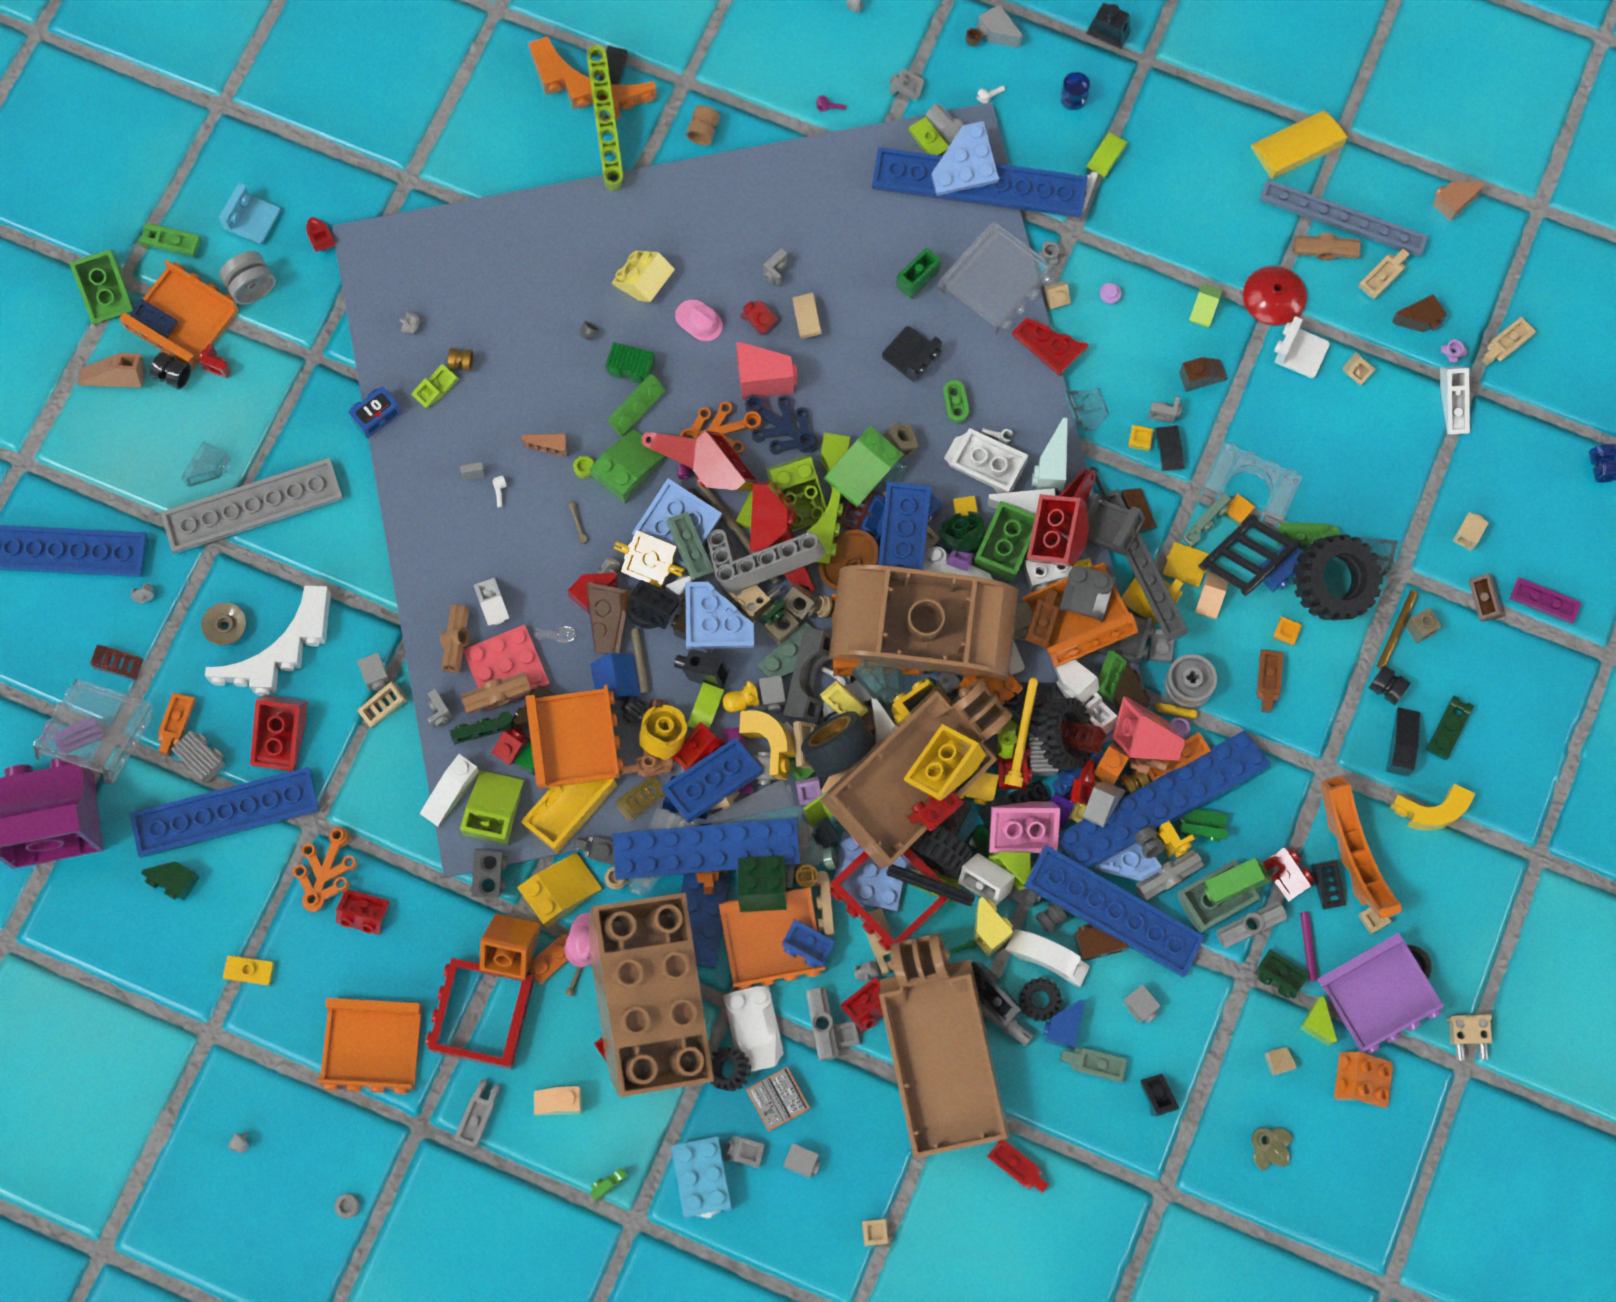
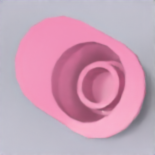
[675,300,723,342]
[564,913,591,967]

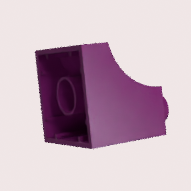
[0,756,104,869]

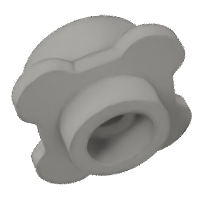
[1038,241,1063,265]

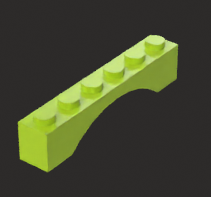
[807,433,852,564]

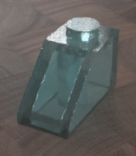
[181,441,231,487]
[852,661,905,703]

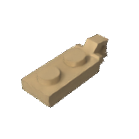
[1358,249,1409,300]
[1481,317,1537,366]

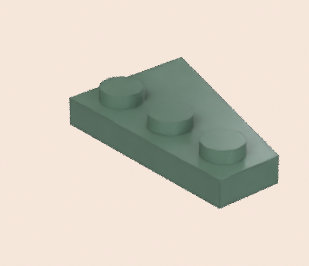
[757,622,813,679]

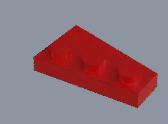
[1012,318,1089,376]

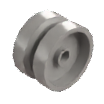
[219,251,276,305]
[1164,654,1217,710]

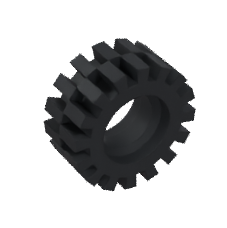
[1019,977,1062,1022]
[709,1047,751,1091]

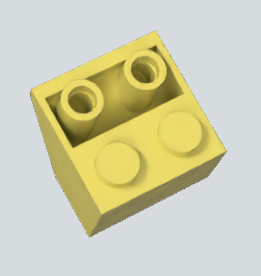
[611,250,675,302]
[974,896,1013,957]

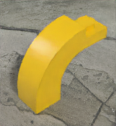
[739,710,796,780]
[1390,784,1475,831]

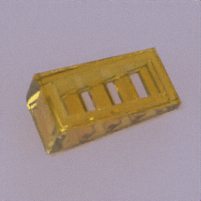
[616,776,665,822]

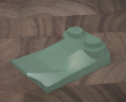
[1176,859,1261,933]

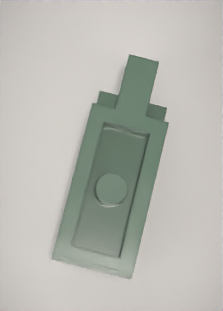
[1181,493,1231,547]
[1060,1048,1127,1083]

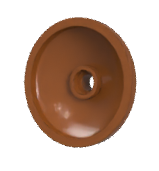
[819,530,880,591]

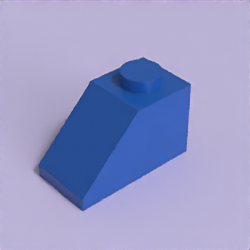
[1043,1000,1085,1049]

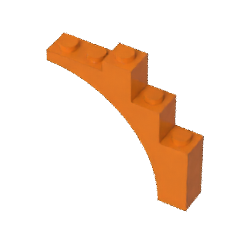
[528,36,657,121]
[1321,775,1402,919]

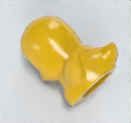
[722,681,759,713]

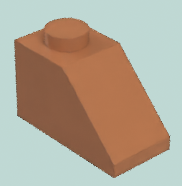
[1432,182,1485,221]

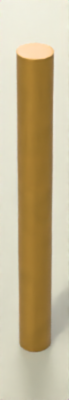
[1376,590,1419,670]

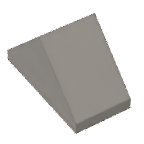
[1083,781,1125,828]

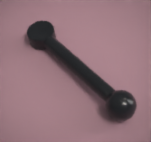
[1089,467,1111,502]

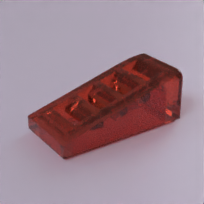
[839,490,876,530]
[90,644,144,680]
[1061,720,1106,754]

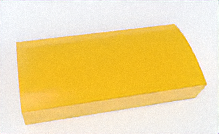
[1251,110,1347,180]
[521,779,617,854]

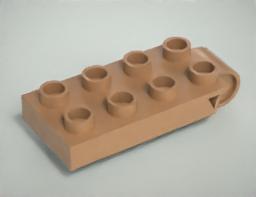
[819,678,1013,869]
[879,933,1010,1158]

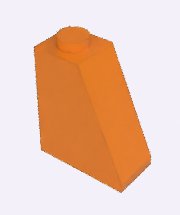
[1095,741,1130,785]

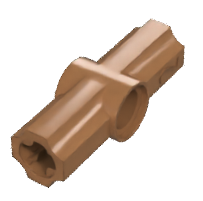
[1293,233,1360,261]
[440,604,470,673]
[460,672,531,714]

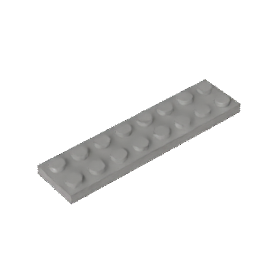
[160,458,344,554]

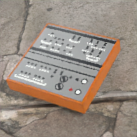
[746,1067,810,1132]

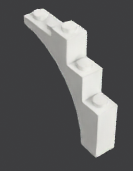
[205,586,331,696]

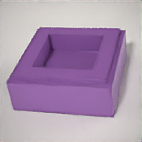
[946,550,975,571]

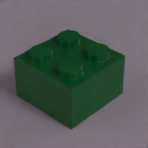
[738,855,787,912]

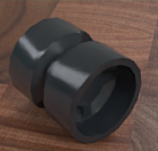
[150,352,191,390]
[1368,665,1411,706]

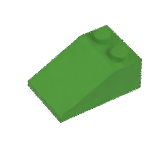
[69,249,133,324]
[824,425,903,507]
[589,429,667,503]

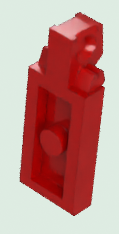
[986,1139,1049,1194]

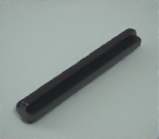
[886,864,975,906]

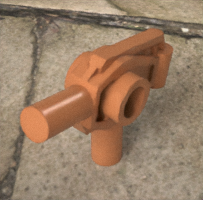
[620,749,676,778]
[1130,758,1168,774]

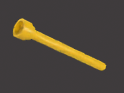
[1004,677,1038,787]

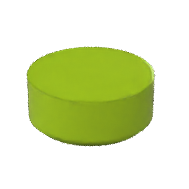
[573,456,594,479]

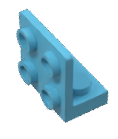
[219,183,281,244]

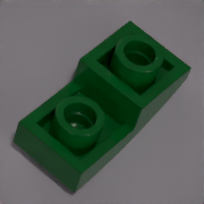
[758,600,786,626]

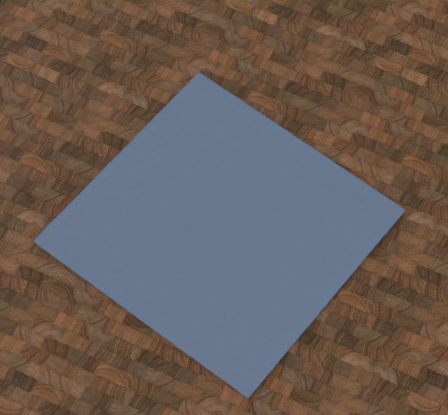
[332,103,1150,877]

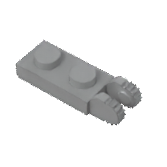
[454,1079,501,1149]

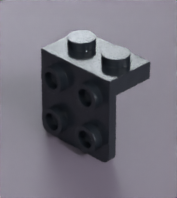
[882,326,942,382]

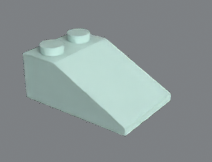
[1032,418,1068,496]

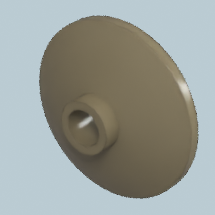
[201,603,246,646]

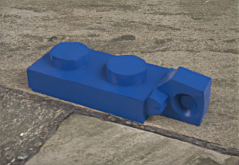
[1051,748,1104,796]

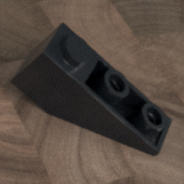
[978,780,1051,832]

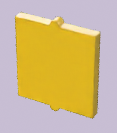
[1162,541,1209,588]

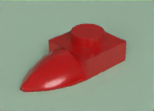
[306,217,335,252]
[1071,759,1095,806]

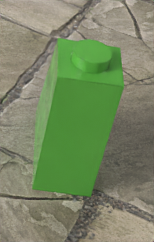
[1204,858,1272,904]

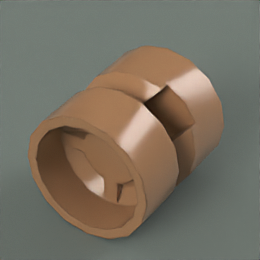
[686,106,720,146]

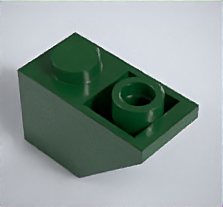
[141,861,200,900]

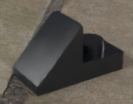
[1140,1074,1179,1116]

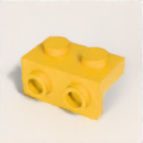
[1157,821,1195,858]

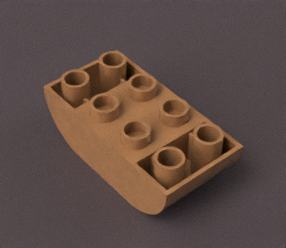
[828,565,1019,681]
[589,893,714,1097]

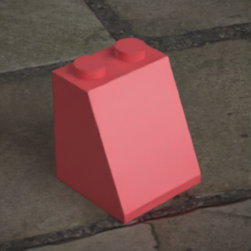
[736,342,798,400]
[1112,697,1185,761]

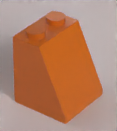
[480,913,540,980]

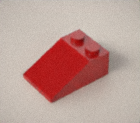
[250,695,308,772]

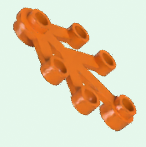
[679,402,761,456]
[293,827,358,912]

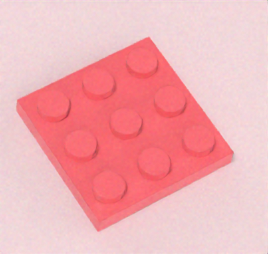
[463,624,550,711]

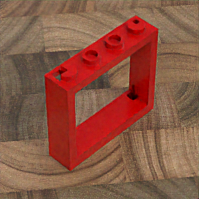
[829,848,951,952]
[425,958,535,1070]

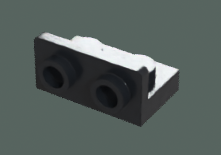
[626,579,681,629]

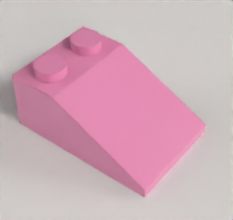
[989,801,1060,853]

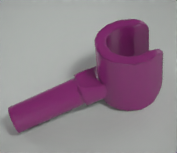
[816,95,846,112]
[677,464,693,480]

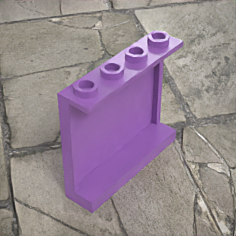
[1317,933,1444,1055]

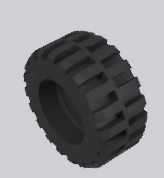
[1292,534,1383,621]

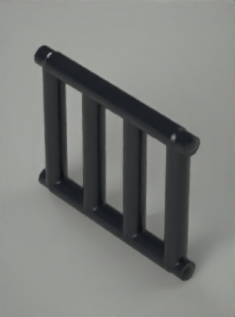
[1198,514,1301,596]

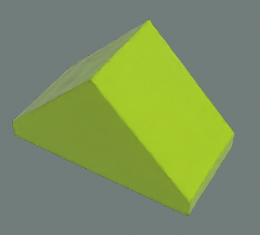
[1189,283,1222,328]
[988,852,1031,890]
[1299,996,1337,1046]

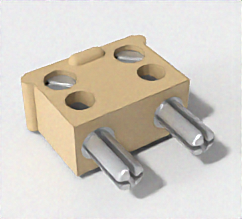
[728,583,781,623]
[1446,1015,1492,1061]

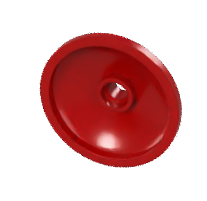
[1243,266,1307,326]

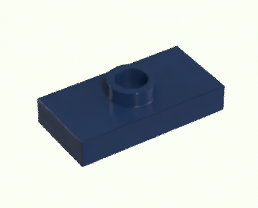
[130,299,178,338]

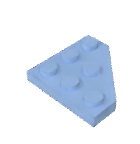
[932,121,999,196]
[686,582,754,649]
[1091,843,1162,881]

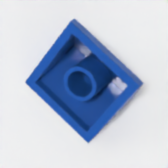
[590,653,642,704]

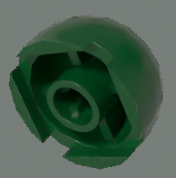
[940,511,985,553]

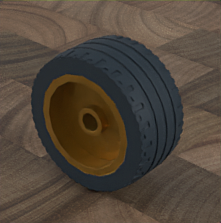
[801,711,874,777]

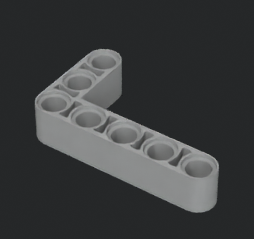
[708,529,825,593]

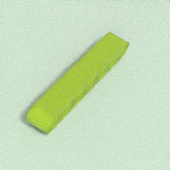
[587,45,623,191]

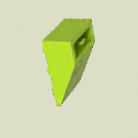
[766,455,827,532]
[460,770,525,846]

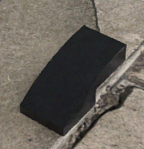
[1155,425,1185,471]

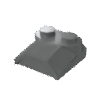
[1059,566,1116,622]

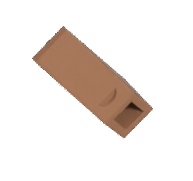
[77,353,146,388]

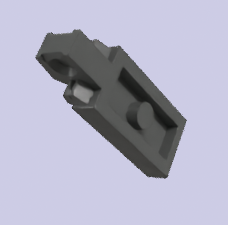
[574,836,615,866]

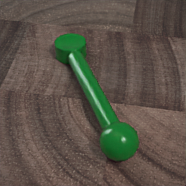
[948,940,976,955]

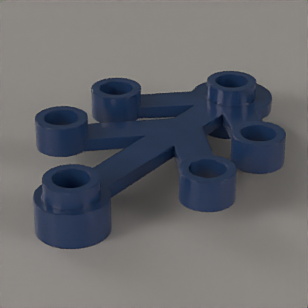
[745,395,817,455]

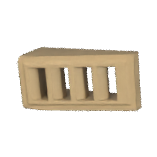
[357,682,409,728]

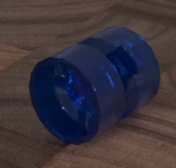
[1060,72,1090,110]
[1588,444,1616,483]

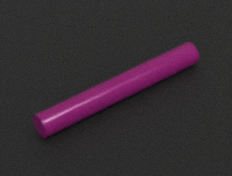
[1300,912,1318,982]

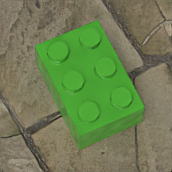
[973,501,1035,584]

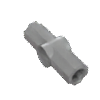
[926,104,964,146]
[1135,850,1204,902]
[1216,901,1287,949]
[806,988,839,1061]

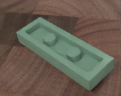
[666,512,714,581]

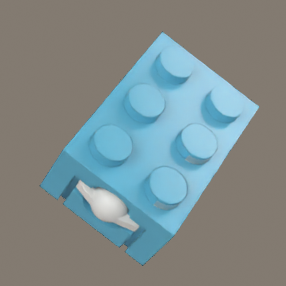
[671,1137,732,1220]

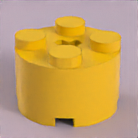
[639,705,687,760]

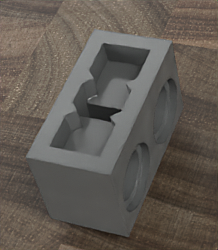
[471,848,507,898]

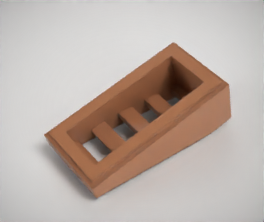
[521,434,567,457]

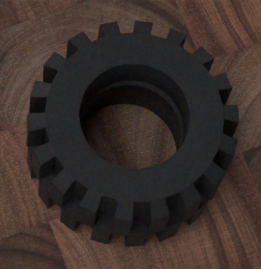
[909,825,972,878]

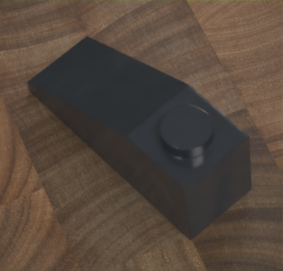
[1386,707,1420,777]
[972,961,1022,1027]

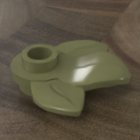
[1251,1128,1293,1171]

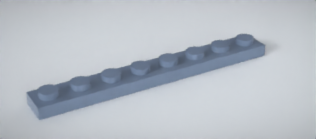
[1259,179,1428,257]

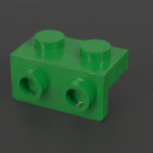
[1178,809,1228,842]

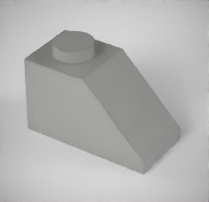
[977,4,1023,48]

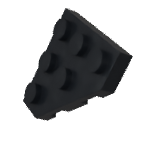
[1002,682,1057,737]

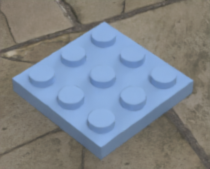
[632,479,724,570]
[831,831,907,913]

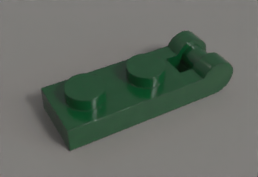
[1426,695,1474,760]
[450,712,515,745]

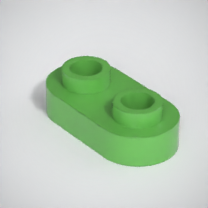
[943,380,969,423]

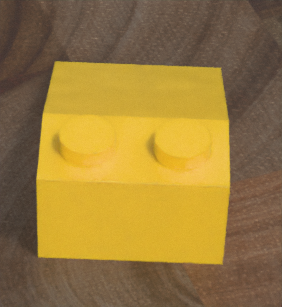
[903,724,986,801]
[517,853,603,929]

